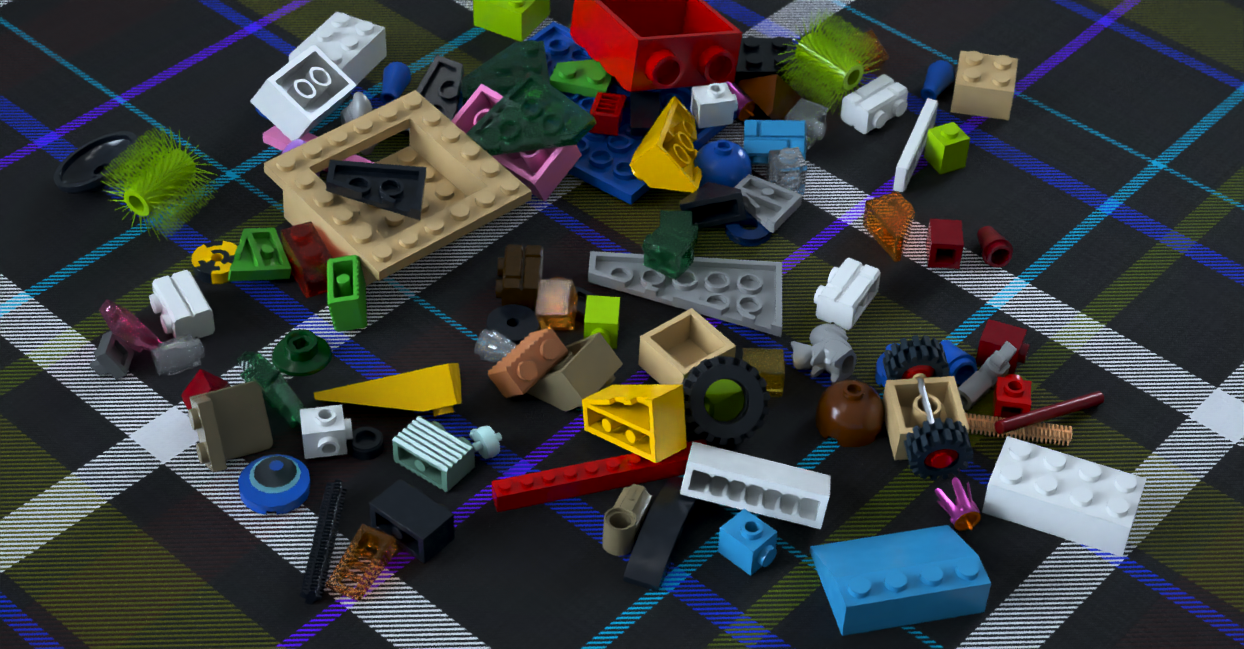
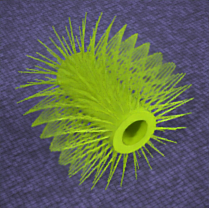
[777,9,882,115]
[101,124,218,241]

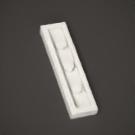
[893,98,938,193]

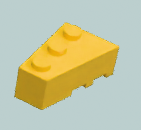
[582,384,687,463]

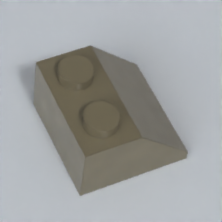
[526,332,623,412]

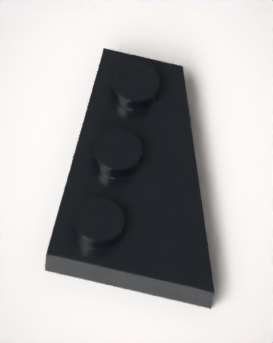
[326,160,426,220]

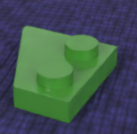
[549,59,615,98]
[228,228,292,281]

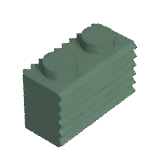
[392,416,475,492]

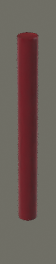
[994,391,1104,434]

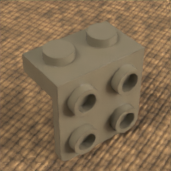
[188,381,273,473]

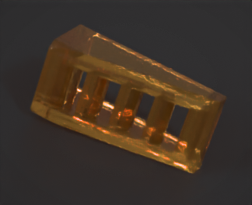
[325,524,397,602]

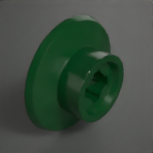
[271,329,332,376]

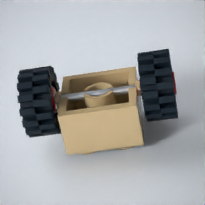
[882,335,973,480]

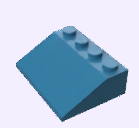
[810,525,991,636]

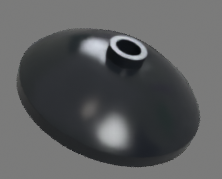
[53,131,141,194]

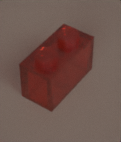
[281,221,333,298]

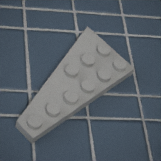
[588,251,782,337]

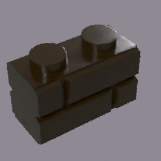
[496,244,544,313]

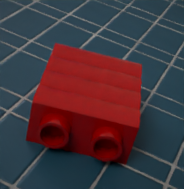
[570,0,743,91]

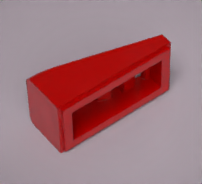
[588,92,627,136]

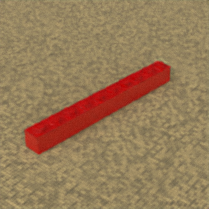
[491,439,707,512]

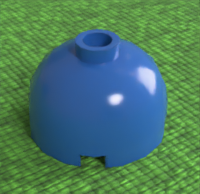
[694,140,752,188]

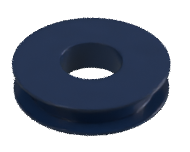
[725,210,772,246]

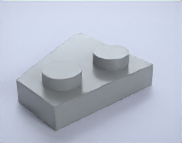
[734,174,802,233]

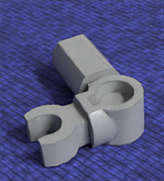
[958,341,1017,411]

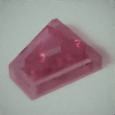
[99,299,164,354]

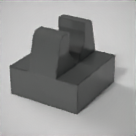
[89,330,134,380]

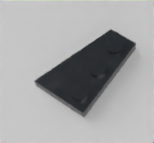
[399,55,464,137]

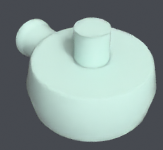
[469,426,502,459]

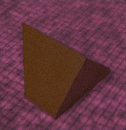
[737,74,805,120]

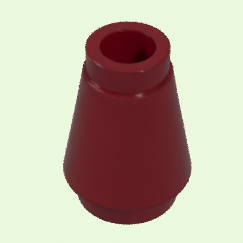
[977,226,1013,268]

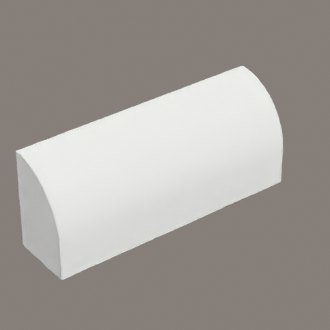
[680,442,831,529]

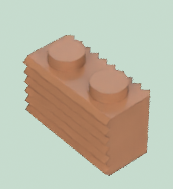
[488,328,568,398]

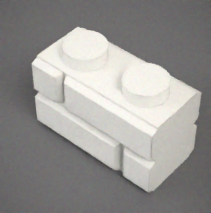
[840,74,908,134]
[814,257,881,331]
[149,270,215,344]

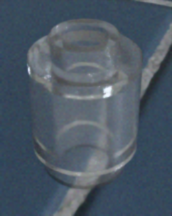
[151,333,205,376]

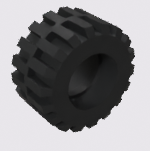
[682,356,770,445]

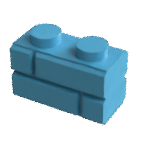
[744,120,807,165]

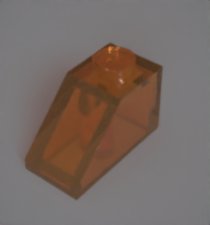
[863,191,914,262]

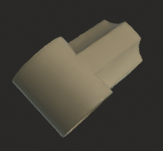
[602,483,653,556]

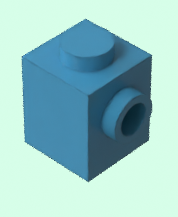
[718,508,777,576]

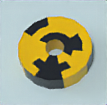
[191,241,238,284]

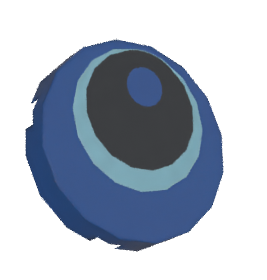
[238,454,311,515]

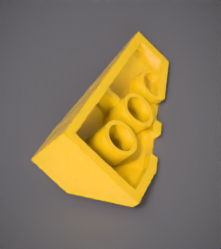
[630,96,702,193]
[314,363,462,416]

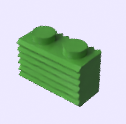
[327,255,367,332]

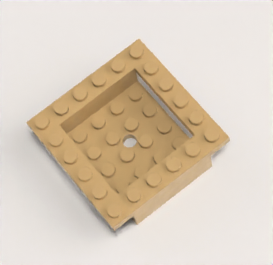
[264,90,532,286]

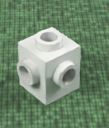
[300,405,353,459]

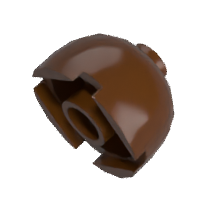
[815,380,885,447]

